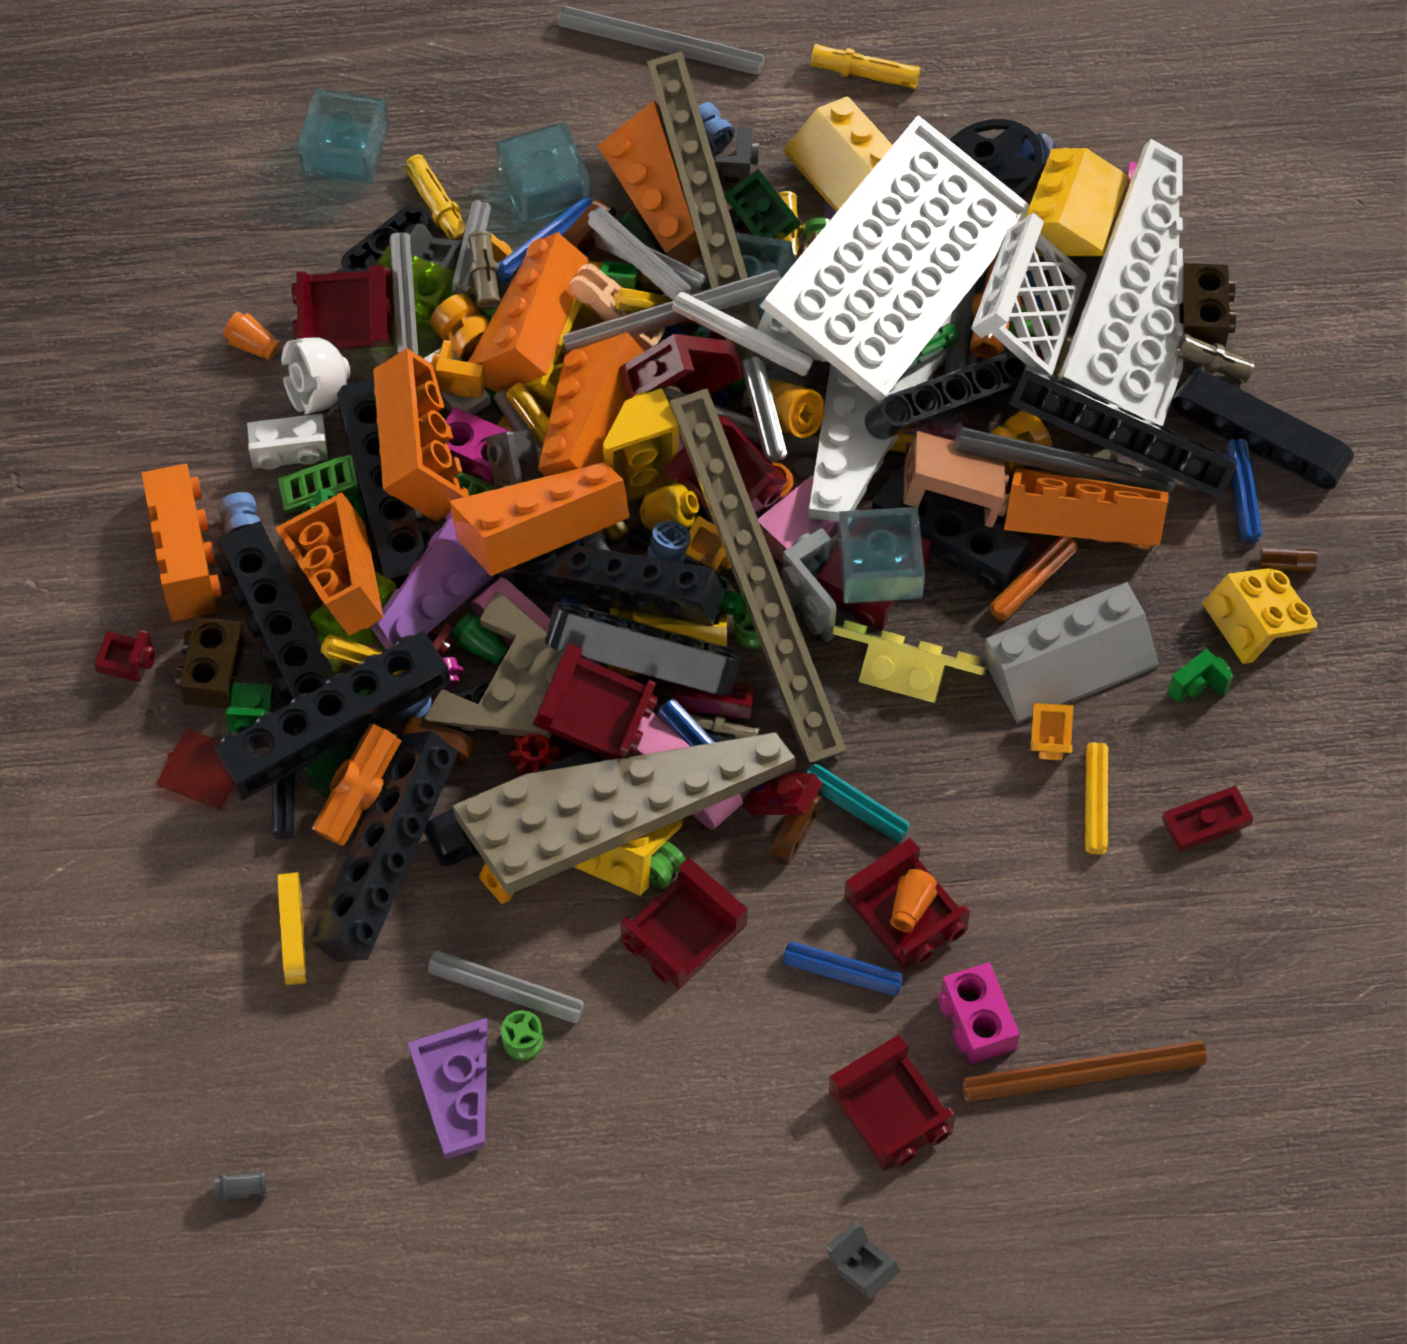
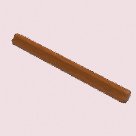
[962,1041,1207,1102]

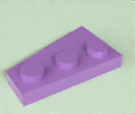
[408,1018,488,1160]

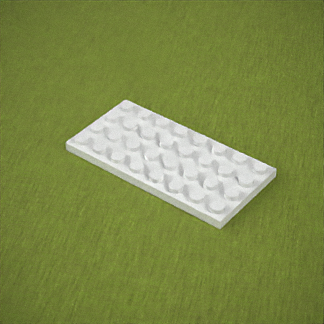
[760,116,1030,402]

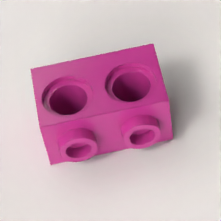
[446,407,508,485]
[937,962,1020,1065]

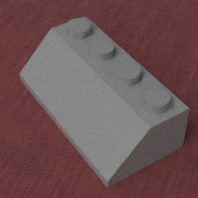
[983,582,1159,724]

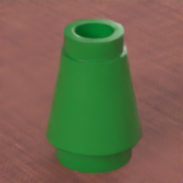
[451,612,510,666]

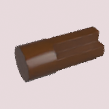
[1259,548,1317,573]

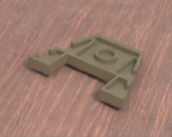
[425,591,563,739]

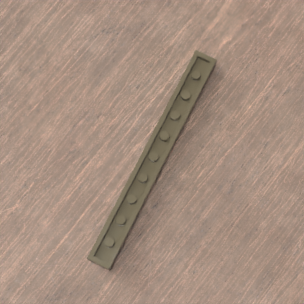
[647,51,774,378]
[669,389,846,766]

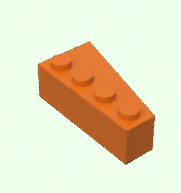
[597,100,702,265]
[468,232,588,393]
[538,332,645,477]
[373,348,469,522]
[449,462,630,576]
[141,463,222,622]
[1004,467,1169,549]
[275,493,384,636]

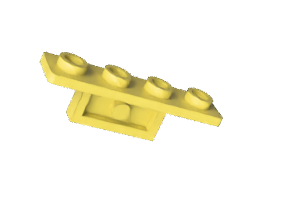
[831,620,987,703]

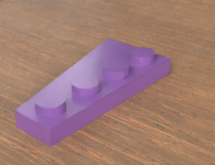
[371,510,494,650]

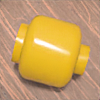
[640,482,699,532]

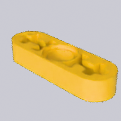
[278,872,307,985]

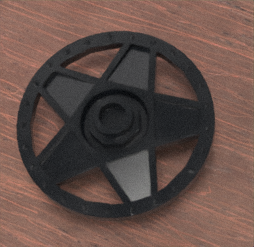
[949,119,1044,198]

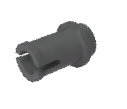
[213,1170,267,1205]

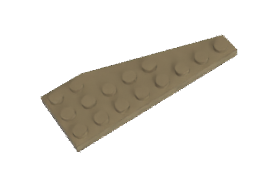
[453,733,796,895]

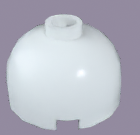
[282,338,350,414]

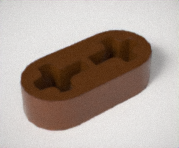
[563,199,616,255]
[398,717,475,765]
[771,795,823,863]

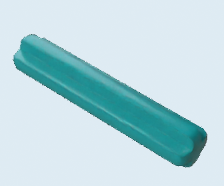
[806,764,910,843]

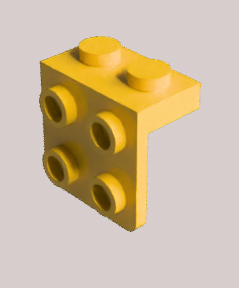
[1201,568,1317,664]
[574,819,683,896]

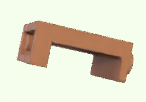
[903,431,1010,528]

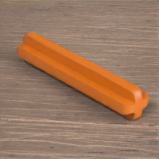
[990,536,1077,621]

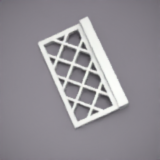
[971,213,1087,376]

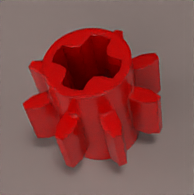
[509,734,560,777]

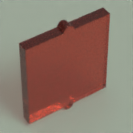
[157,728,233,810]

